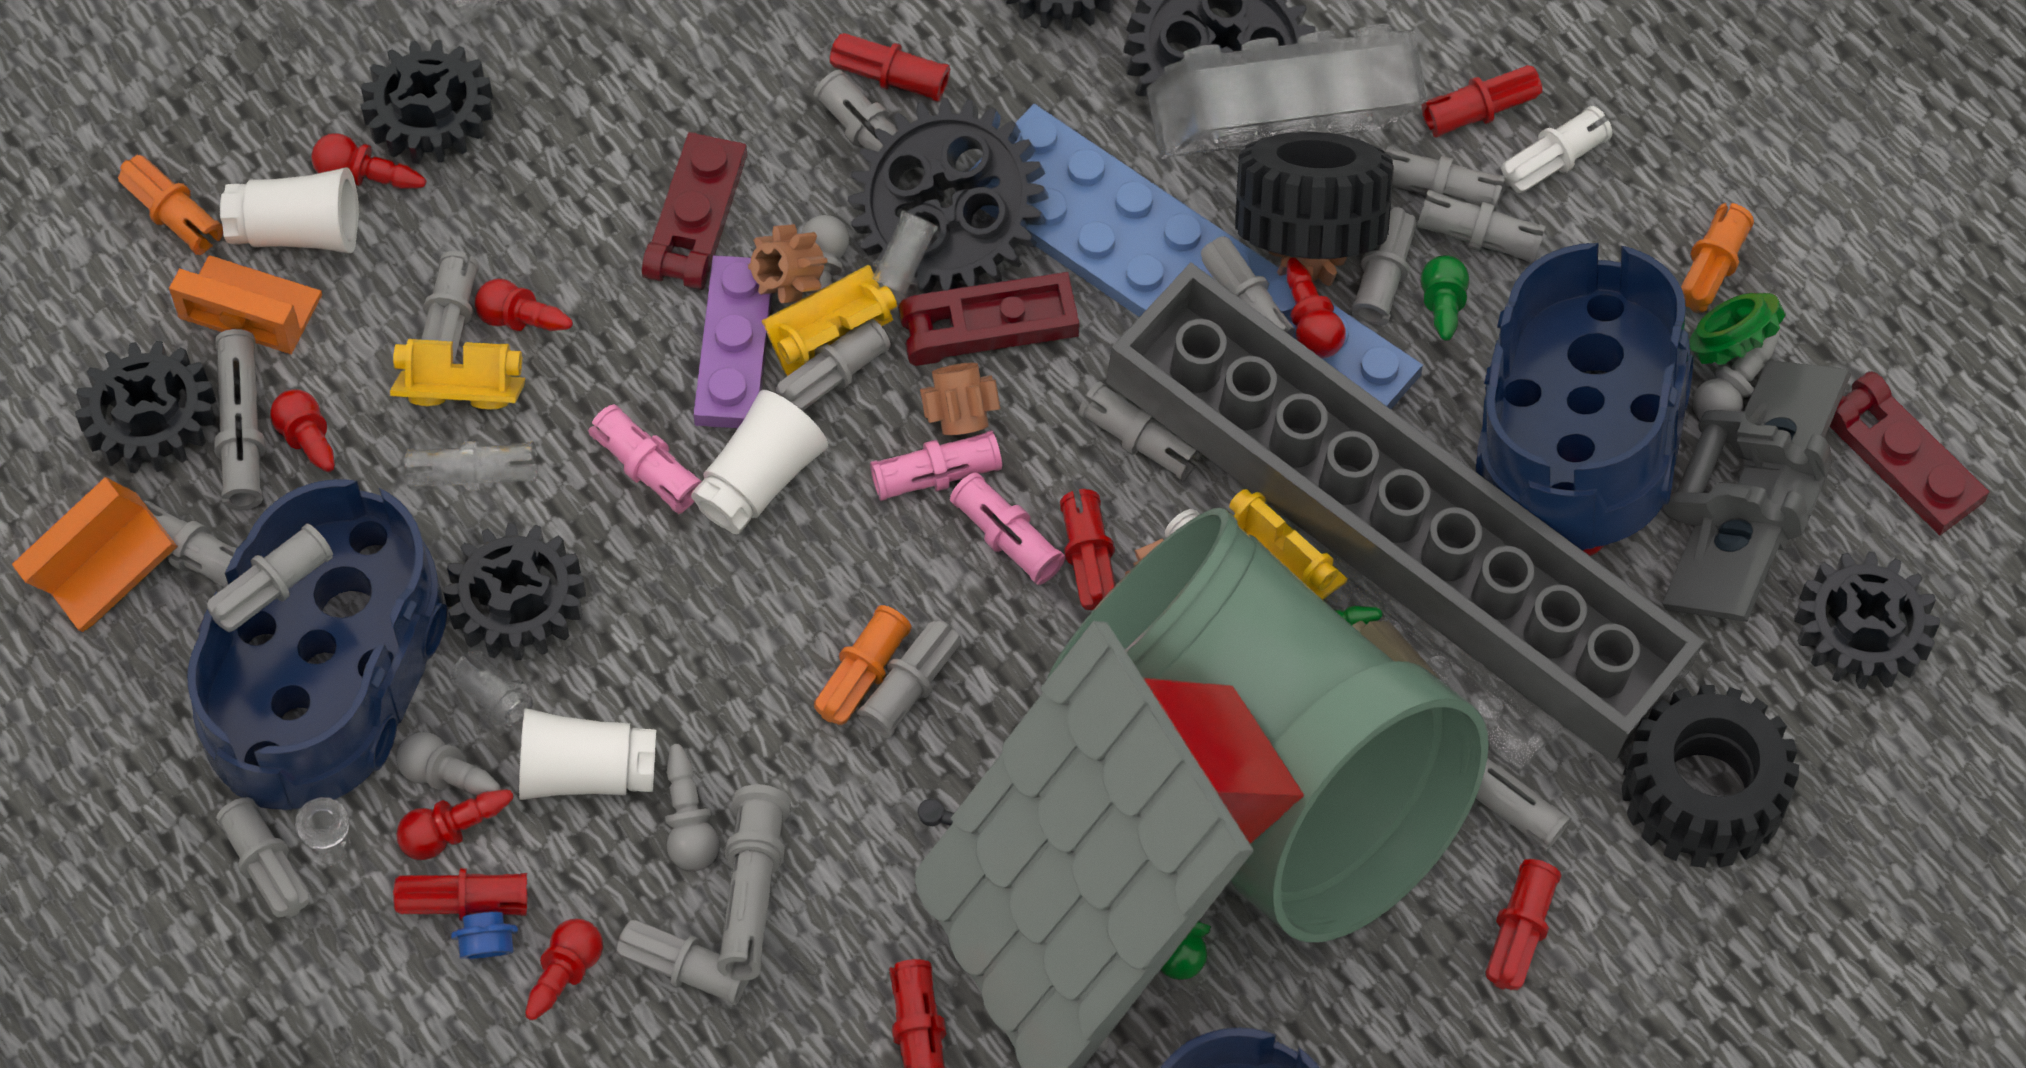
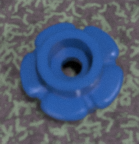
[451,912,518,959]

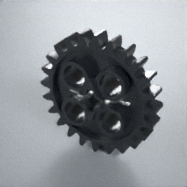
[1123,0,1319,144]
[848,98,1049,294]

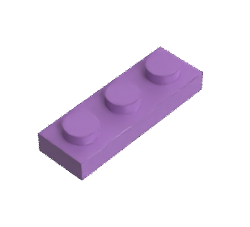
[694,256,772,428]

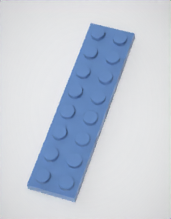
[969,104,1423,409]

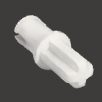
[1501,106,1612,193]

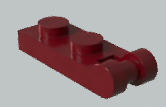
[642,132,747,290]
[898,272,1080,366]
[1829,371,1990,536]

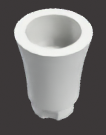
[220,167,359,253]
[691,390,828,534]
[519,708,656,800]

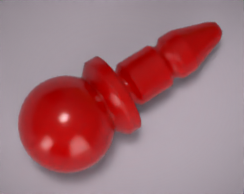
[311,133,426,189]
[1287,257,1346,359]
[475,279,573,331]
[270,389,335,472]
[396,789,514,860]
[525,918,603,1021]

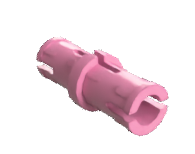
[588,404,702,514]
[870,430,1002,501]
[950,472,1065,585]

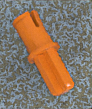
[118,155,224,255]
[1681,203,1754,313]
[814,605,912,725]

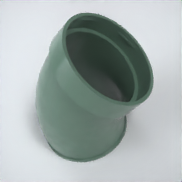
[1047,507,1488,942]

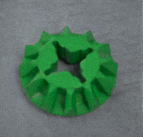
[1689,293,1786,365]

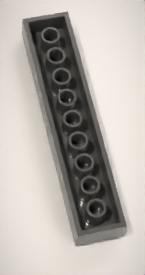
[1106,262,1705,763]

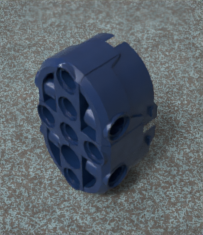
[1476,243,1694,551]
[187,479,448,810]

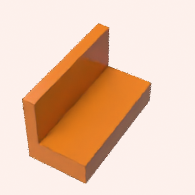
[169,255,322,355]
[12,477,178,632]

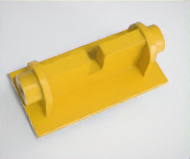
[761,265,897,376]
[390,338,525,409]
[1229,489,1348,600]

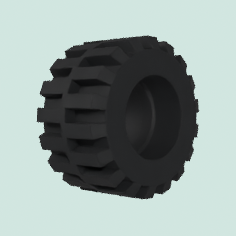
[1235,132,1394,259]
[1621,685,1799,868]

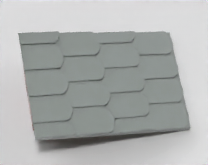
[914,621,1304,1068]

